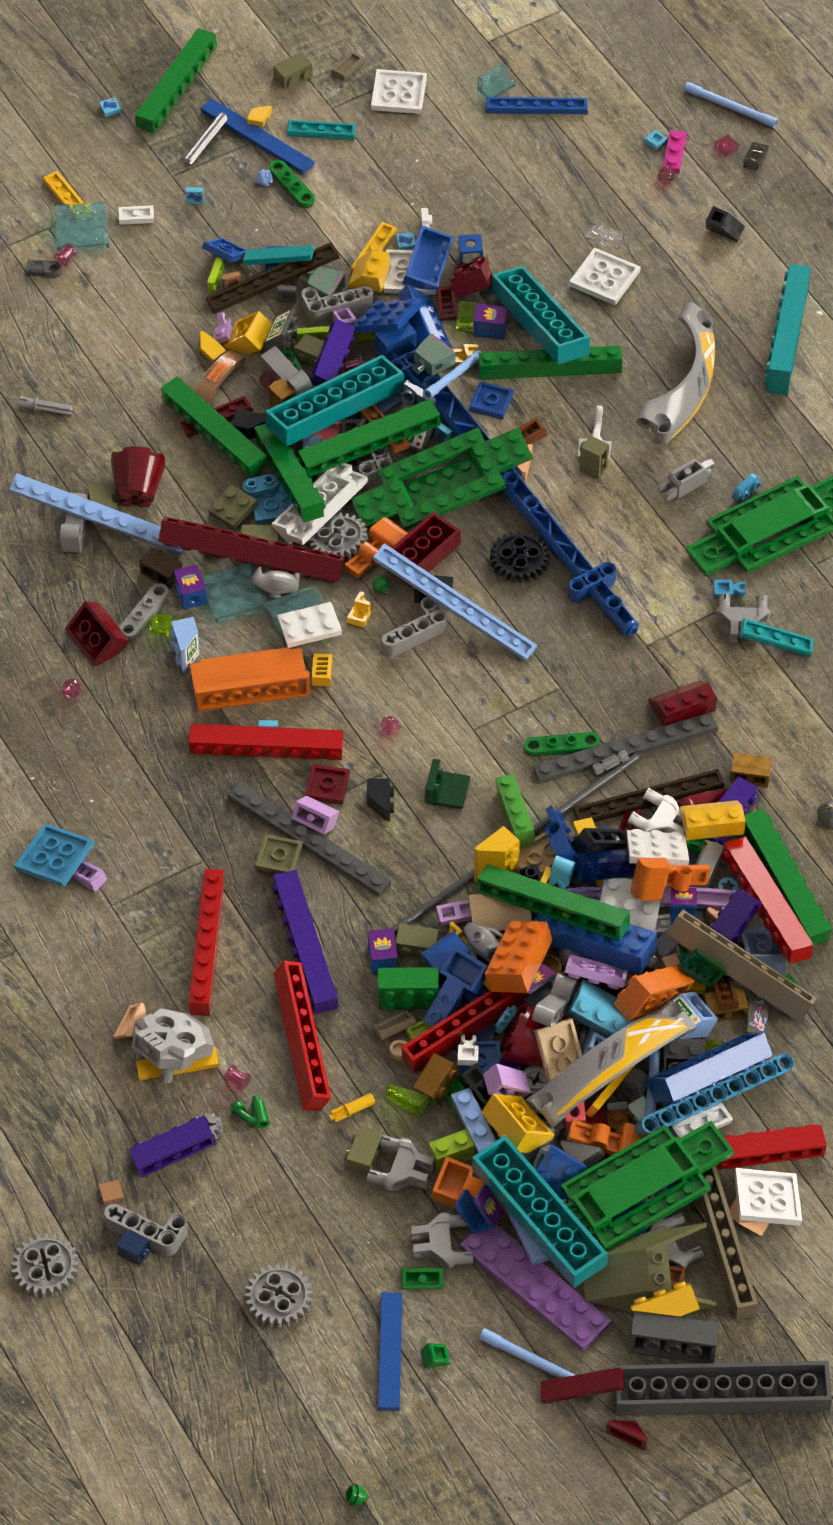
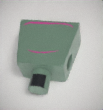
[301,267,346,298]
[412,333,456,375]

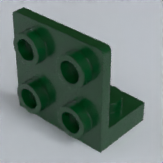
[425,759,470,809]
[676,944,727,988]

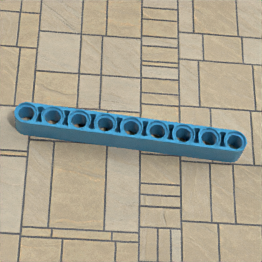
[635,1053,794,1137]

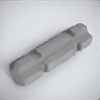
[592,750,629,775]

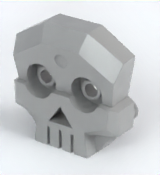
[131,1008,214,1083]

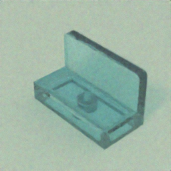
[478,62,516,97]

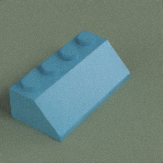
[565,979,638,1038]

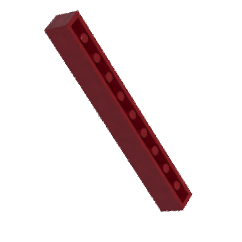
[158,516,345,583]

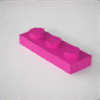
[663,130,687,173]

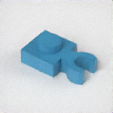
[713,580,746,599]

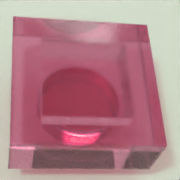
[714,135,739,157]

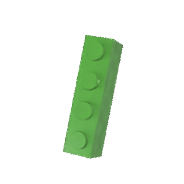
[495,773,536,849]

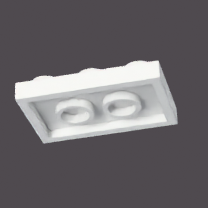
[277,602,342,648]

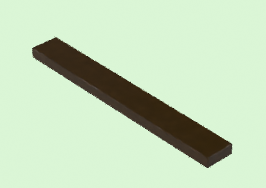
[206,242,339,314]
[573,769,725,823]

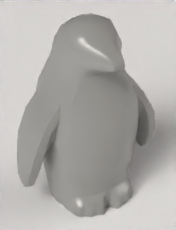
[251,567,300,598]
[464,922,503,962]

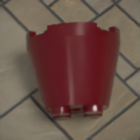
[111,446,166,507]
[500,1003,546,1068]

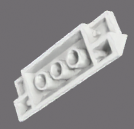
[272,463,368,545]

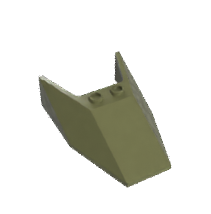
[583,1223,716,1315]

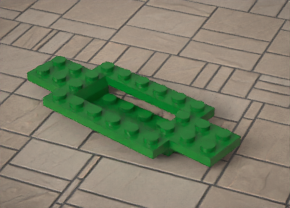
[351,427,533,531]
[685,476,833,576]
[561,1121,734,1251]

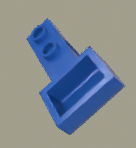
[545,805,588,877]
[420,931,487,1003]
[422,946,488,1027]

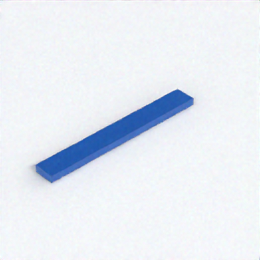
[201,99,314,175]

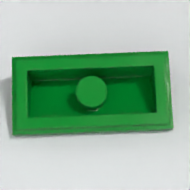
[401,1267,444,1289]

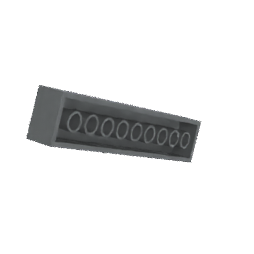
[615,1361,832,1416]

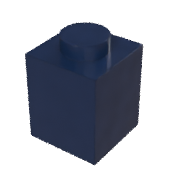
[116,1229,151,1265]

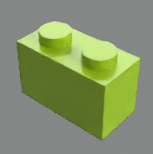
[429,1129,475,1172]

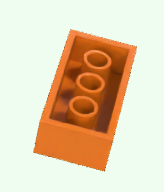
[485,920,553,993]
[613,964,695,1022]

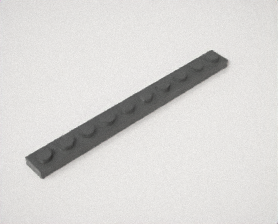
[533,712,718,784]
[228,782,391,897]

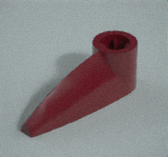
[677,788,728,809]

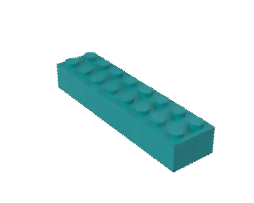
[764,264,811,396]
[492,266,590,364]
[265,355,404,446]
[472,1135,608,1288]

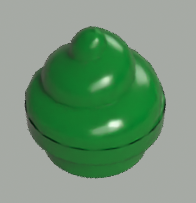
[371,575,390,595]
[345,1484,369,1506]

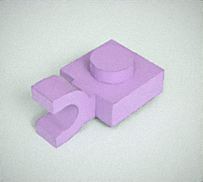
[213,312,233,344]

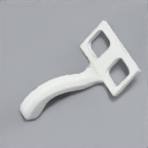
[578,405,612,459]

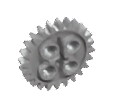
[308,512,368,559]
[11,1233,80,1298]
[245,1263,313,1329]

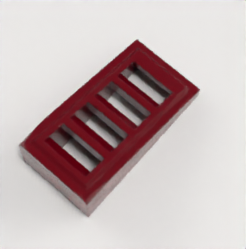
[437,286,458,321]

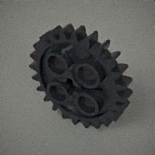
[490,530,550,583]

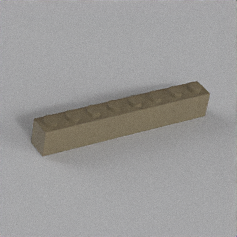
[666,910,817,1023]
[699,1166,758,1320]

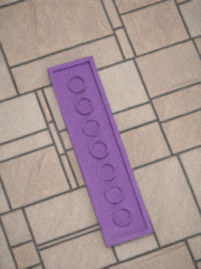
[460,1221,612,1352]

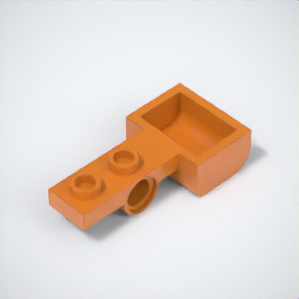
[344,517,408,579]
[630,857,711,901]
[566,1119,643,1155]
[431,1156,508,1214]

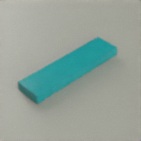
[287,120,356,140]
[243,245,314,265]
[739,618,814,657]

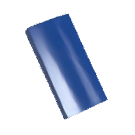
[402,225,454,290]
[397,285,452,348]

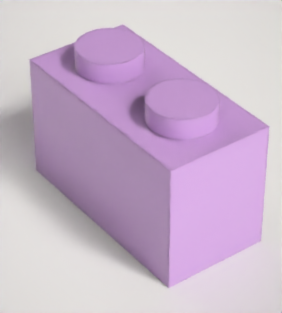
[291,796,340,834]
[483,1064,531,1098]

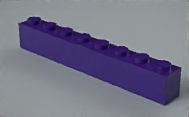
[271,870,338,1014]

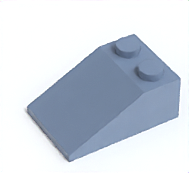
[740,926,786,976]

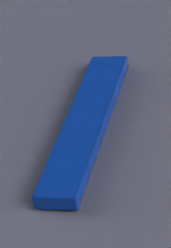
[486,97,588,114]
[378,1292,402,1411]

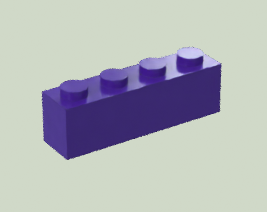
[309,318,355,386]
[701,776,759,845]
[709,888,762,943]
[129,1115,217,1177]

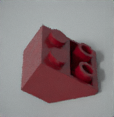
[449,256,492,298]

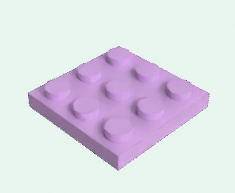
[565,954,628,989]

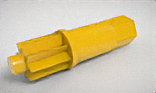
[328,1093,375,1122]

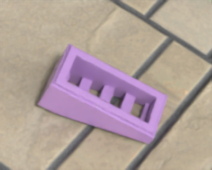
[331,307,357,325]
[72,860,107,892]

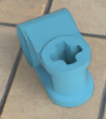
[548,855,576,890]

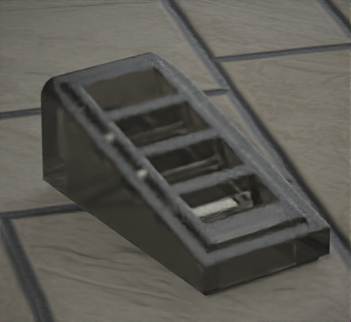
[743,142,769,172]

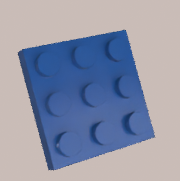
[352,299,423,333]

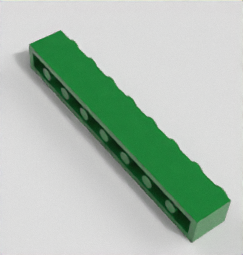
[135,28,217,133]
[478,346,622,380]
[160,376,268,478]
[298,399,440,477]
[254,424,326,523]
[744,809,832,946]
[477,864,630,941]

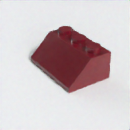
[65,601,129,666]
[648,680,717,726]

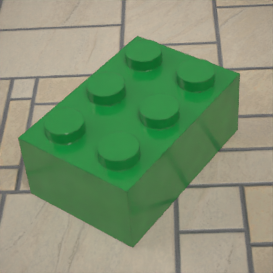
[378,967,438,1011]

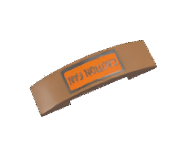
[194,350,246,404]

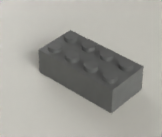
[630,1311,719,1364]

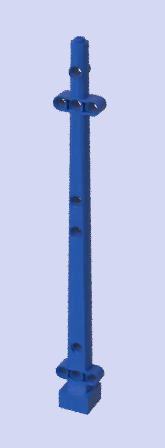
[375,321,639,636]

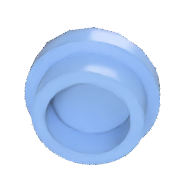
[254,169,273,186]

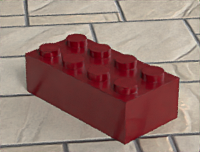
[384,512,461,588]

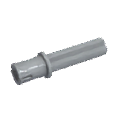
[19,396,73,416]

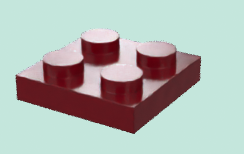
[305,764,350,805]

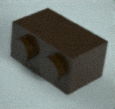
[139,547,183,589]

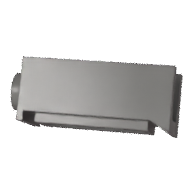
[689,840,724,888]

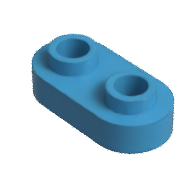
[732,473,761,503]
[243,474,279,497]

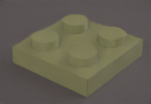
[207,484,259,529]
[255,834,303,874]

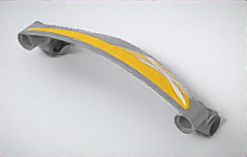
[636,302,715,445]
[525,1000,697,1127]

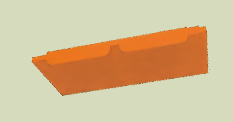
[190,647,310,712]

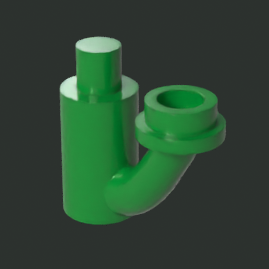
[230,1095,270,1128]

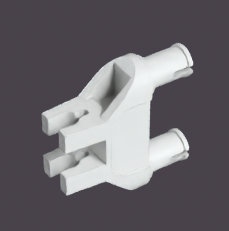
[628,788,685,834]

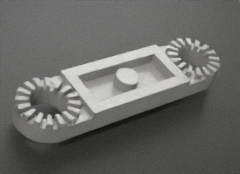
[119,584,169,640]

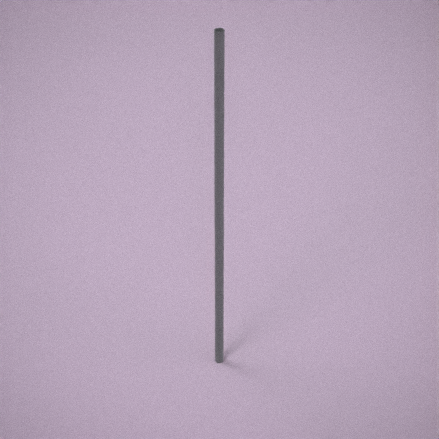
[390,753,640,935]

